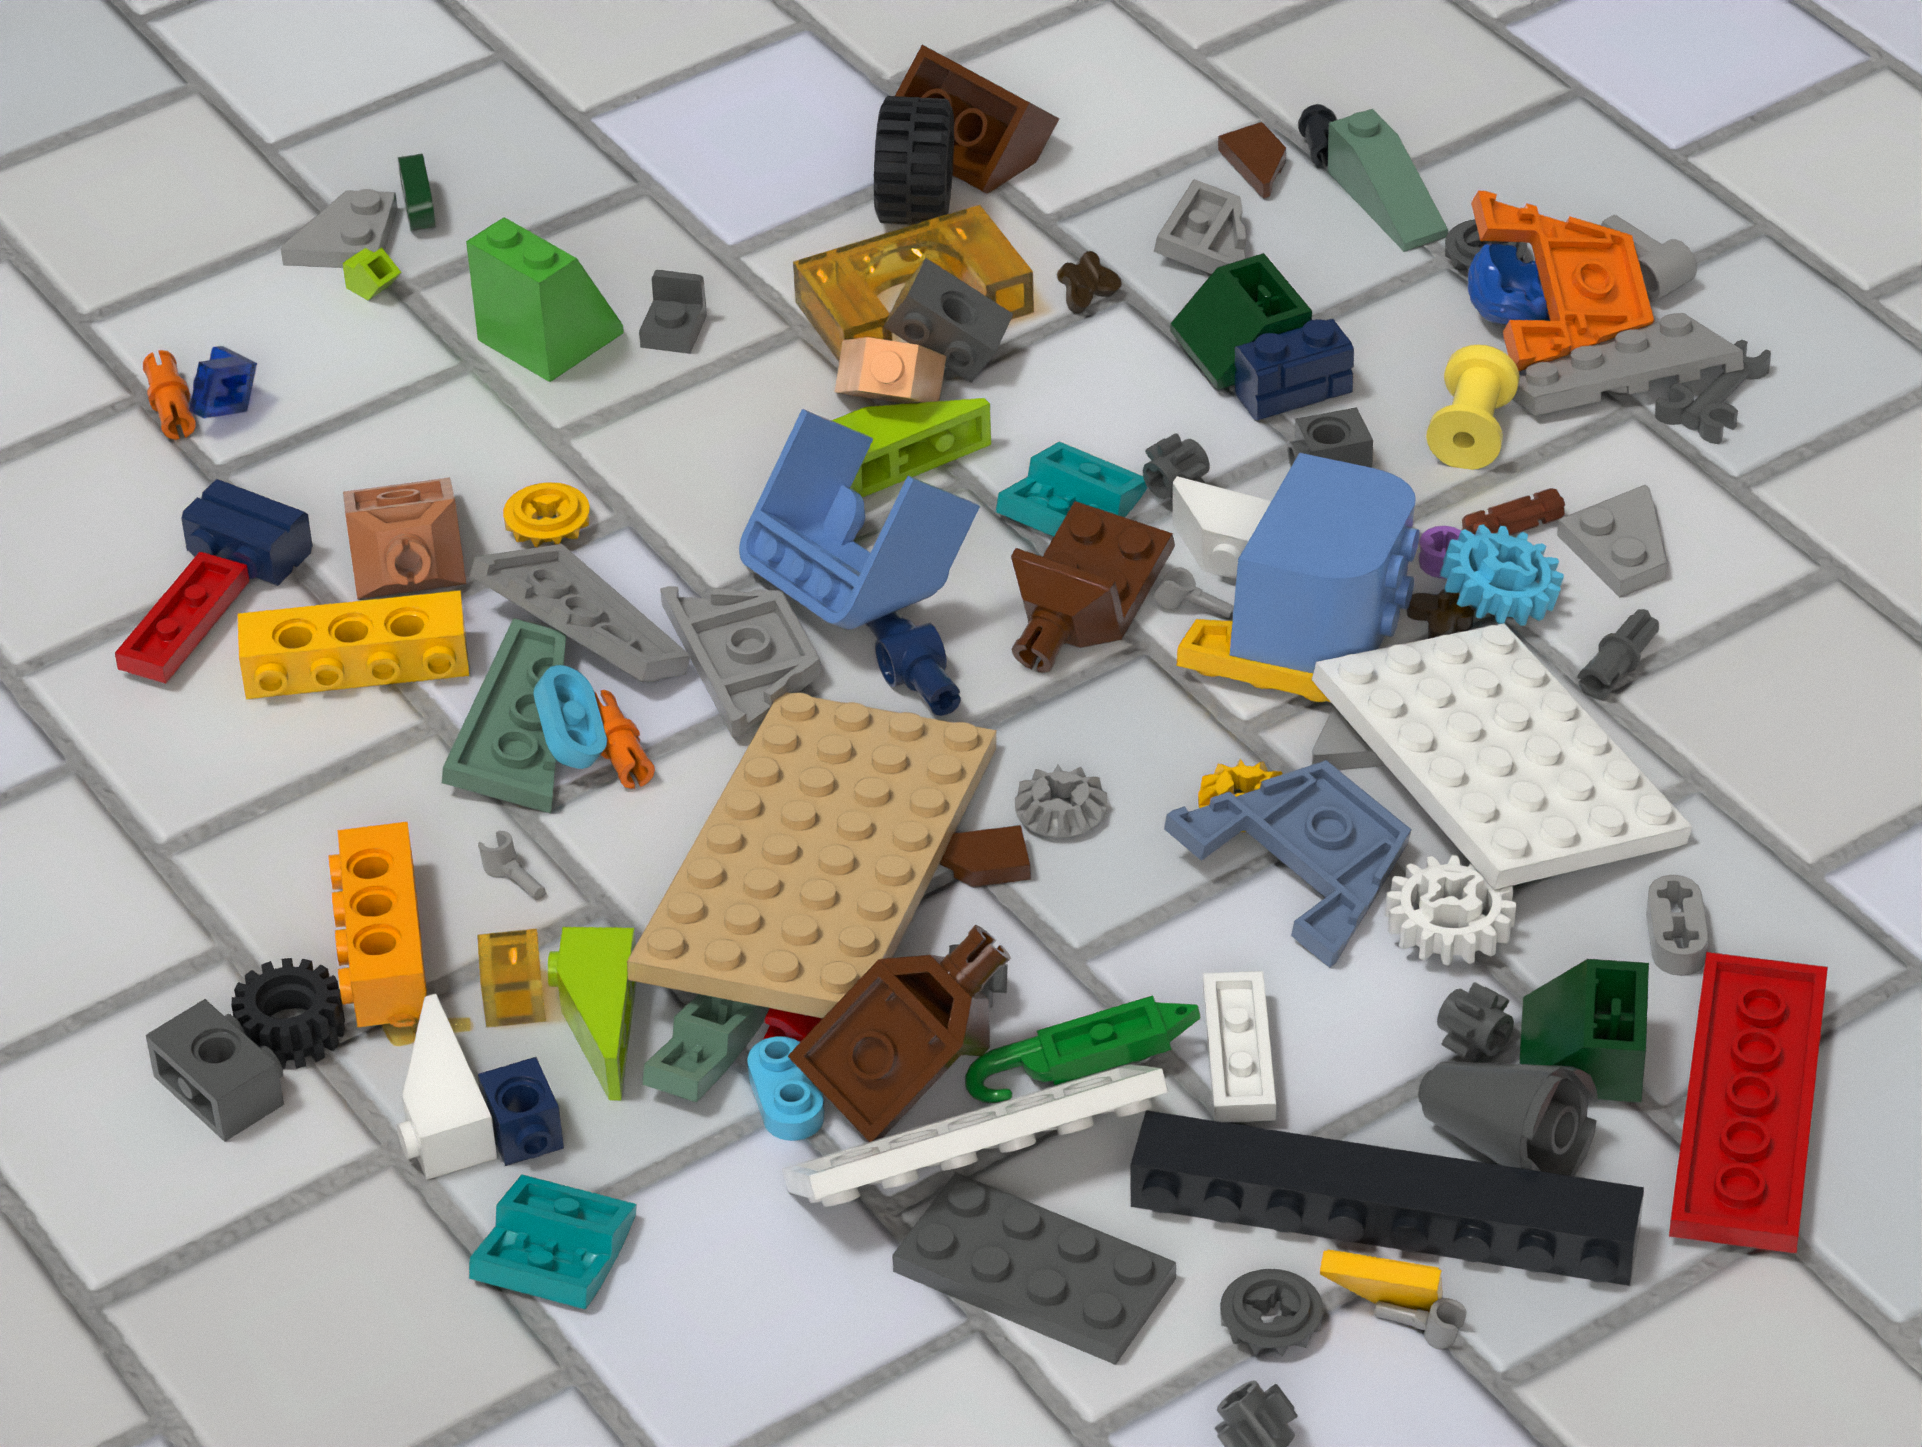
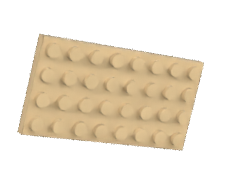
[627,692,997,1018]

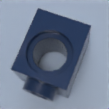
[478,1057,564,1166]

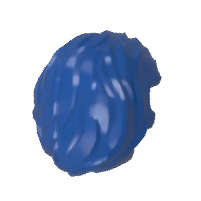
[1468,243,1550,325]

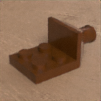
[1011,501,1175,673]
[788,925,1011,1142]

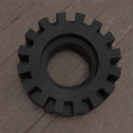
[231,958,345,1069]

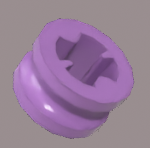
[1419,526,1461,578]

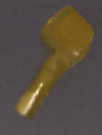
[382,1013,470,1047]

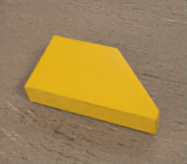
[1320,1249,1443,1312]

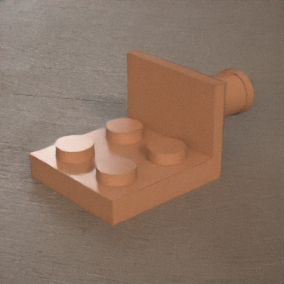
[343,477,466,599]

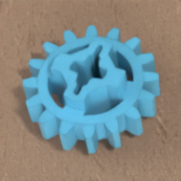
[1440,525,1564,626]

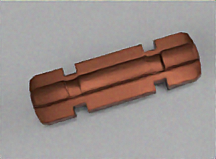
[1461,488,1565,535]

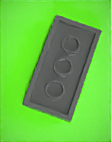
[892,1172,1176,1365]

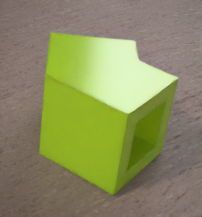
[342,247,402,300]

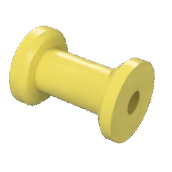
[1426,345,1520,470]

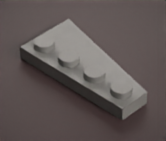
[1512,313,1744,416]
[469,544,691,682]

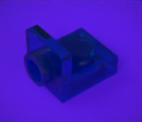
[189,346,257,419]

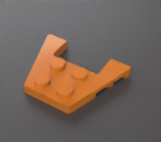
[1471,190,1654,371]

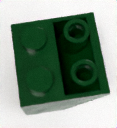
[1170,253,1312,390]
[1519,959,1649,1102]

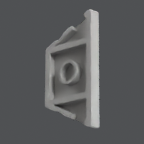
[660,586,821,738]

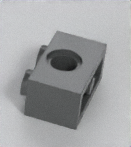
[883,258,1013,383]
[146,999,284,1142]

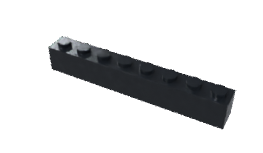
[1130,1110,1644,1286]

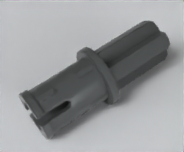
[1578,609,1659,699]

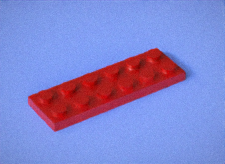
[1669,952,1828,1253]

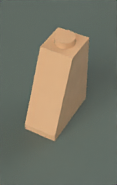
[835,337,946,404]

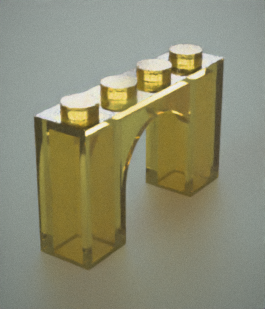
[793,205,1034,361]

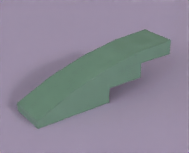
[642,994,769,1103]

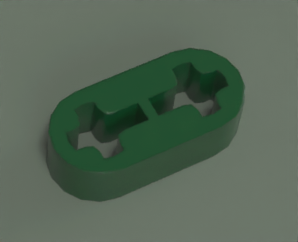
[398,154,436,231]

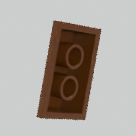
[895,44,1060,194]

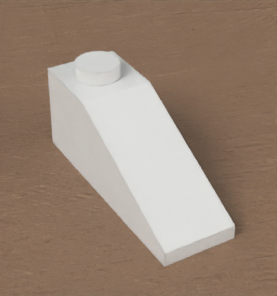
[397,994,497,1180]

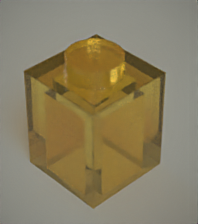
[477,929,546,1028]

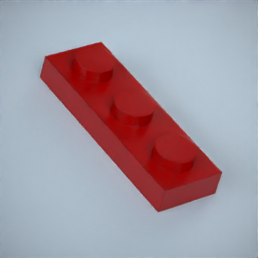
[115,552,250,684]

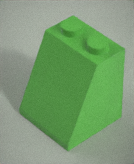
[466,217,624,382]

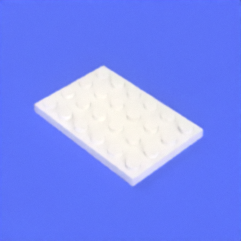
[1312,623,1692,890]

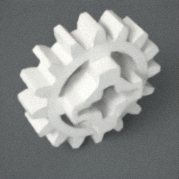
[1385,855,1516,965]

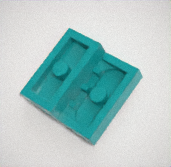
[995,441,1148,537]
[469,1174,637,1309]

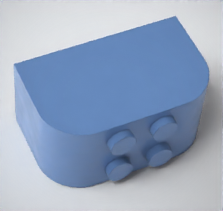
[1229,453,1420,673]

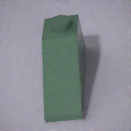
[1328,108,1448,252]

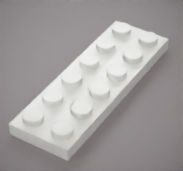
[782,1064,1168,1207]

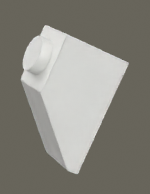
[1173,476,1271,580]

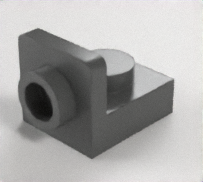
[639,270,707,354]

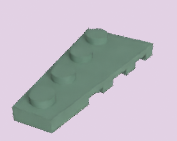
[441,618,566,814]

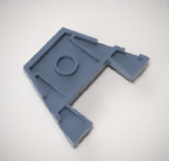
[1164,760,1412,968]

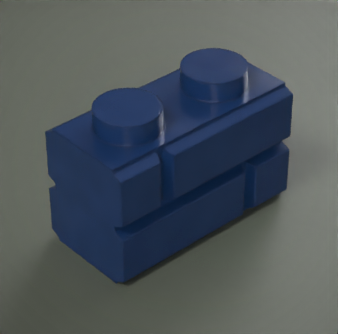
[1235,319,1354,420]
[181,479,313,586]

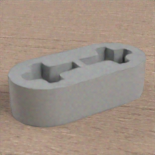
[1646,875,1708,976]

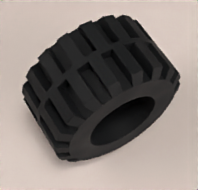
[874,96,954,226]

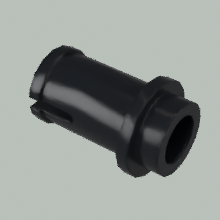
[1298,104,1337,167]

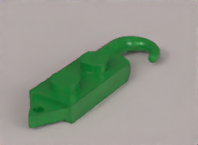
[965,995,1201,1103]

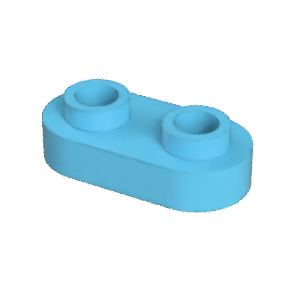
[533,665,607,769]
[747,1036,825,1141]

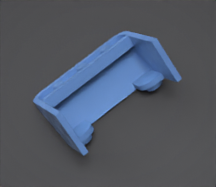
[739,409,980,630]

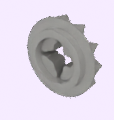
[1015,764,1107,838]

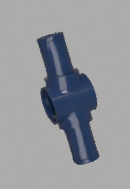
[866,611,961,716]

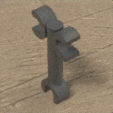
[1655,339,1771,444]

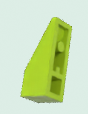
[831,398,991,498]
[548,927,637,1101]

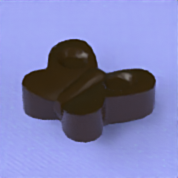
[1057,251,1122,314]
[1406,589,1474,639]

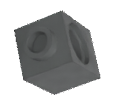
[1287,407,1373,468]

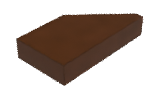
[1218,122,1286,198]
[939,825,1031,887]

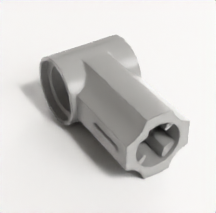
[1601,215,1697,302]

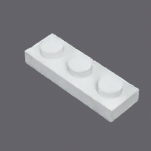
[1203,971,1276,1123]

